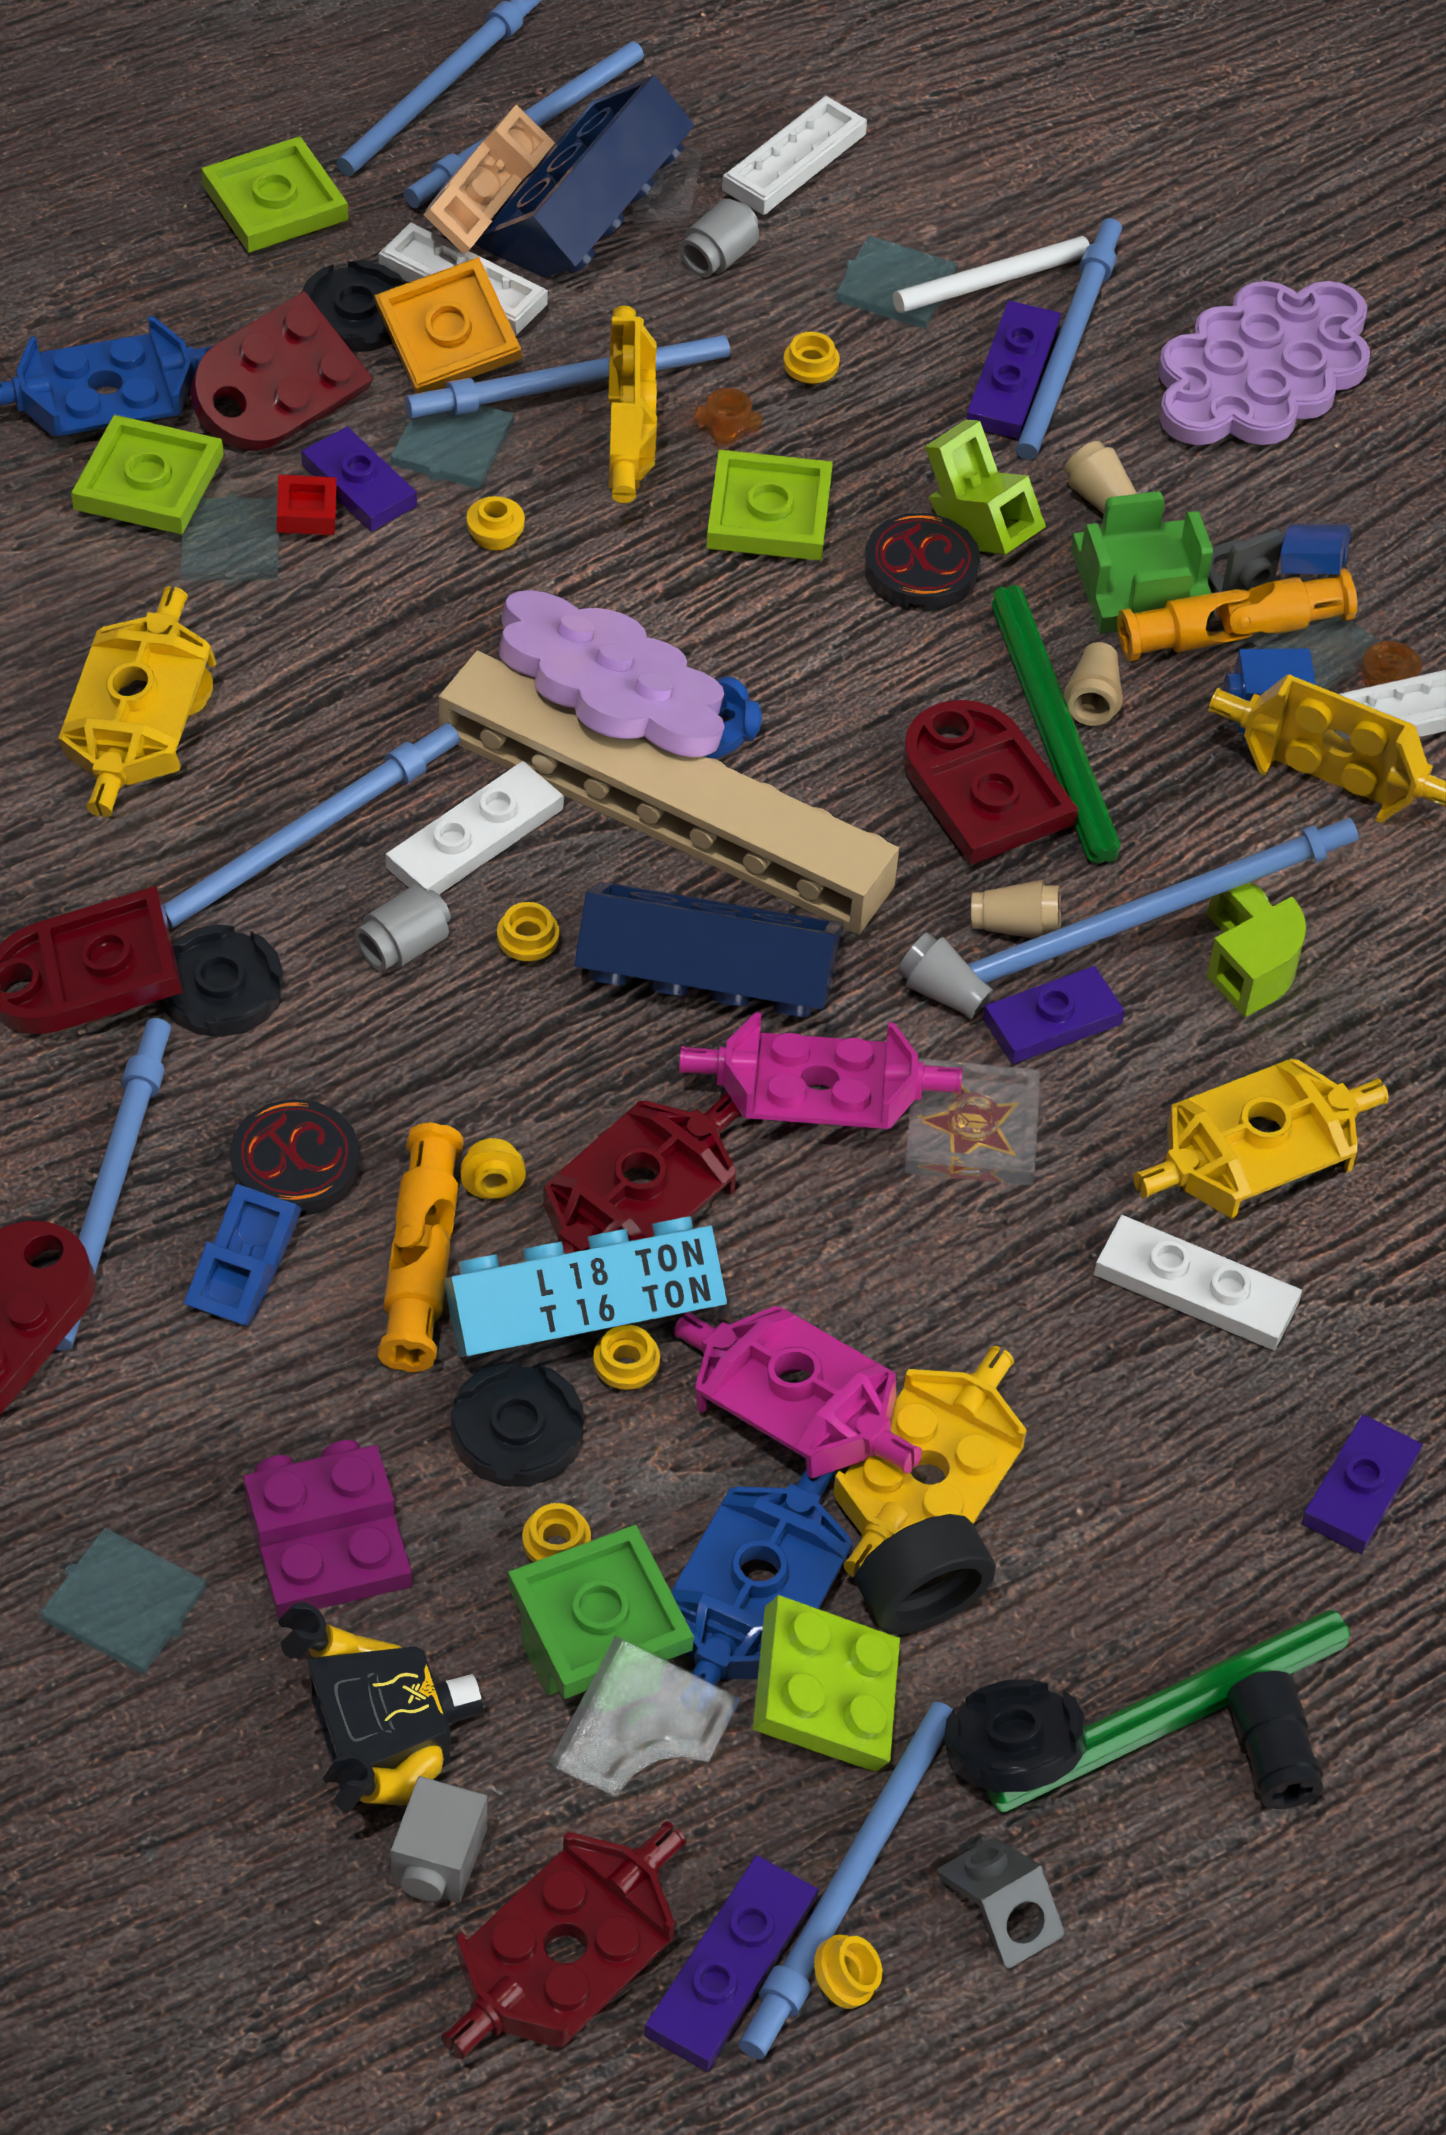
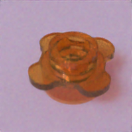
[694,388,762,445]

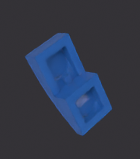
[1281,524,1351,574]
[184,1184,302,1326]

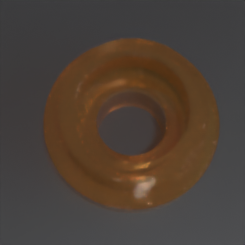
[1362,641,1422,687]

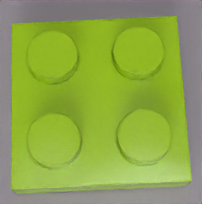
[201,136,348,253]
[71,415,224,535]
[706,450,833,561]
[752,1595,900,1772]

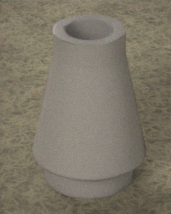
[897,933,993,1020]

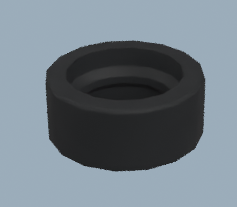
[856,1514,996,1634]

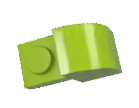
[924,420,1046,554]
[1206,882,1306,1018]

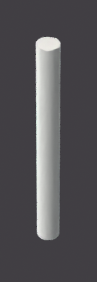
[893,236,1090,313]

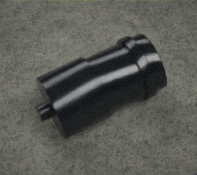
[1227,1671,1323,1809]

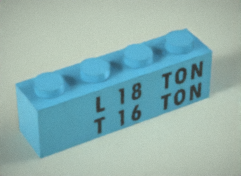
[443,1216,727,1357]

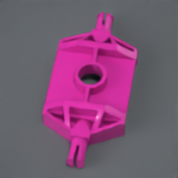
[679,1012,962,1129]
[674,1306,922,1479]

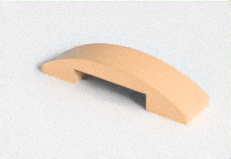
[424,105,555,254]

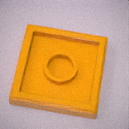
[375,257,522,394]

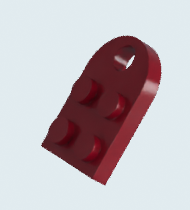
[191,291,373,450]
[903,700,1078,865]
[0,886,183,1034]
[0,1221,95,1415]

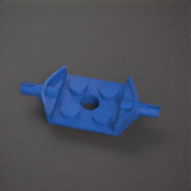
[0,316,213,437]
[671,1468,853,1712]

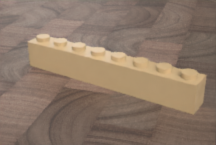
[439,650,899,935]

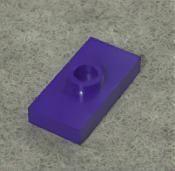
[301,426,417,532]
[983,966,1125,1064]
[1301,1414,1423,1554]

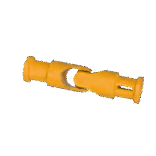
[1117,568,1357,662]
[377,1122,464,1373]

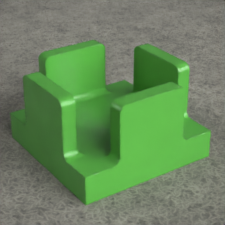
[1071,491,1214,634]
[508,1524,694,1713]

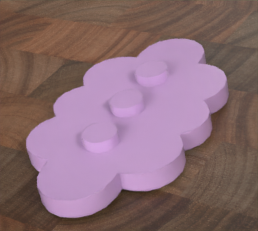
[1158,281,1370,445]
[498,590,725,757]

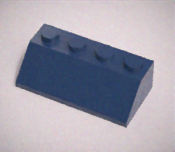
[476,75,695,278]
[574,881,843,1017]

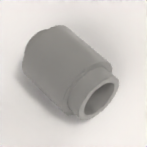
[679,199,759,278]
[354,885,451,972]

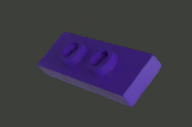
[966,300,1061,439]
[644,1855,819,2072]

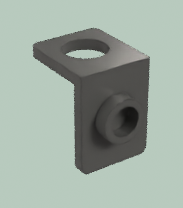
[1208,529,1284,593]
[937,1838,1064,1968]

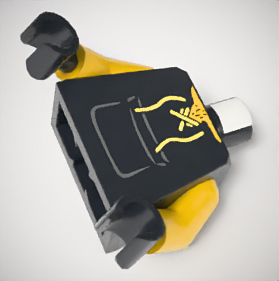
[278,1602,483,1811]

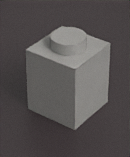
[391,1776,487,1903]

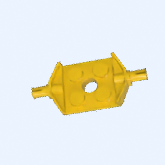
[608,306,657,503]
[58,586,217,817]
[1208,674,1446,823]
[1133,1058,1389,1218]
[833,1346,1027,1578]

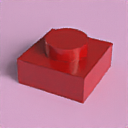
[276,474,337,535]

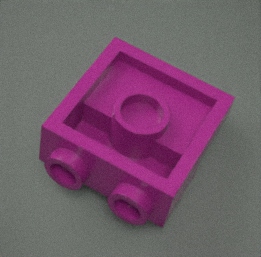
[243,1440,412,1619]

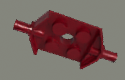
[543,1093,741,1254]
[441,1821,686,2059]

